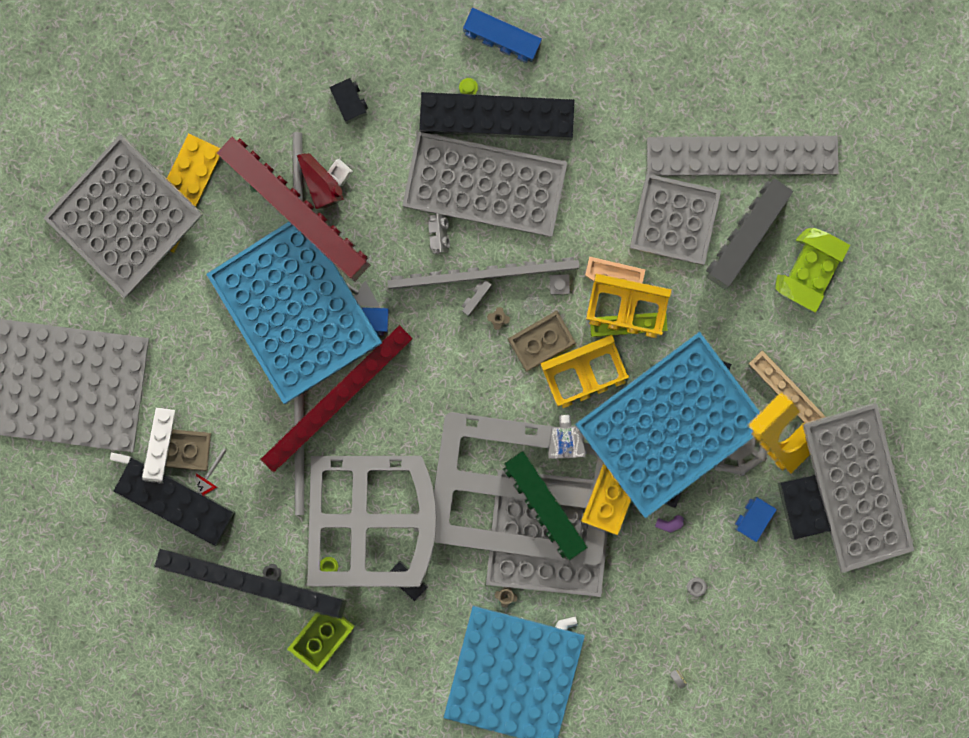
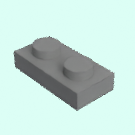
[462,280,491,317]

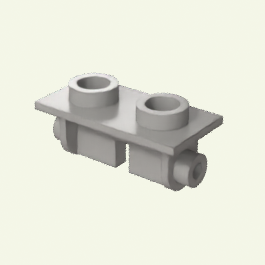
[428,214,450,254]

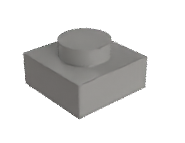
[550,275,570,295]

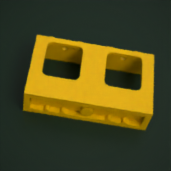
[586,274,672,338]
[540,335,629,408]

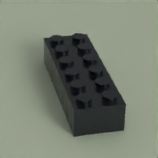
[113,457,235,546]

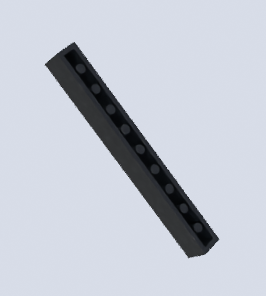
[154,549,347,619]

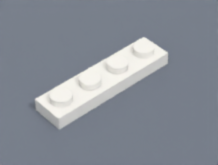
[142,408,175,483]

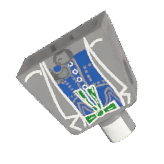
[548,415,585,459]

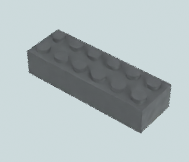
[706,178,794,290]

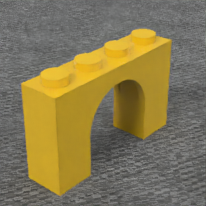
[748,392,810,474]

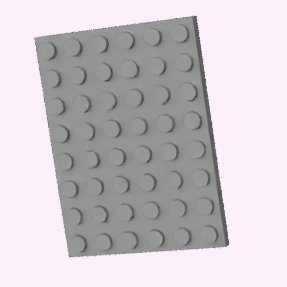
[0,319,149,452]

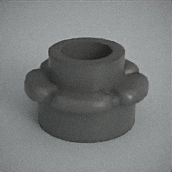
[263,564,282,581]

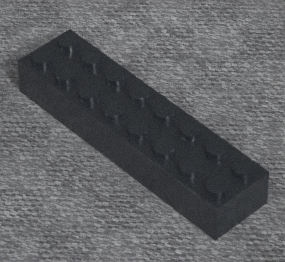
[419,92,575,141]

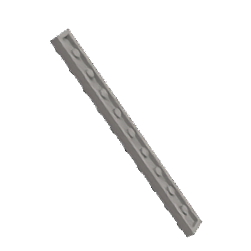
[387,257,579,289]

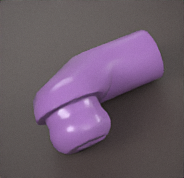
[655,515,684,533]

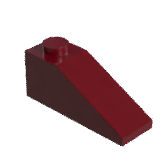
[296,153,344,209]

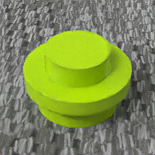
[459,78,478,95]
[320,557,338,572]

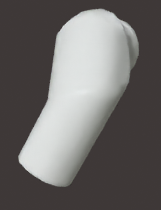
[555,617,577,630]

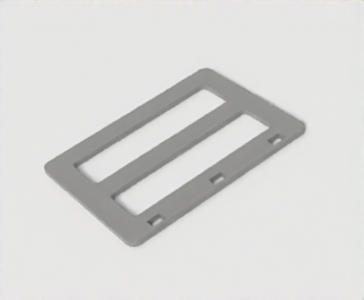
[434,412,606,565]

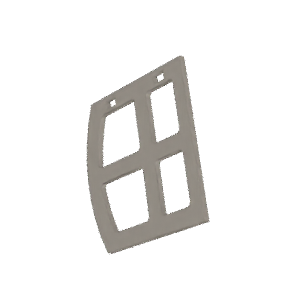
[307,456,436,587]

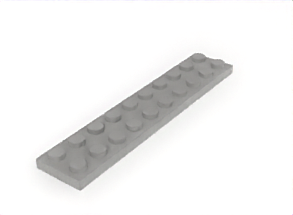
[647,136,838,176]

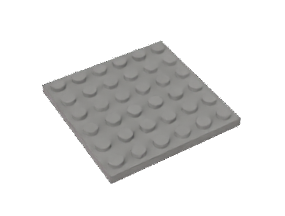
[44,135,203,298]
[486,470,608,597]

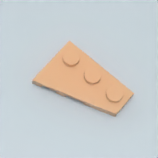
[585,257,645,307]

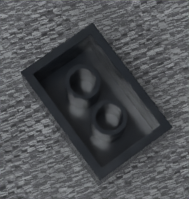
[778,474,831,540]

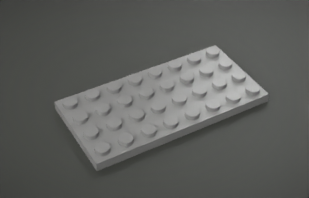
[402,132,567,237]
[802,403,914,573]

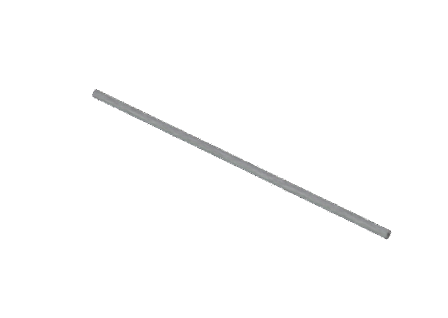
[293,132,304,515]

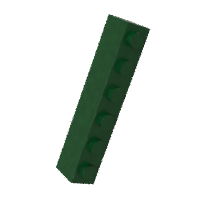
[503,451,588,561]

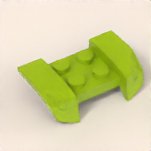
[775,228,850,313]

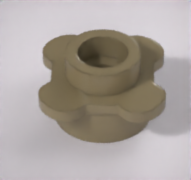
[487,307,510,330]
[495,587,518,608]

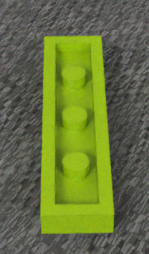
[590,313,668,337]

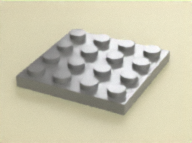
[629,174,721,265]

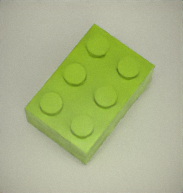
[287,612,355,673]

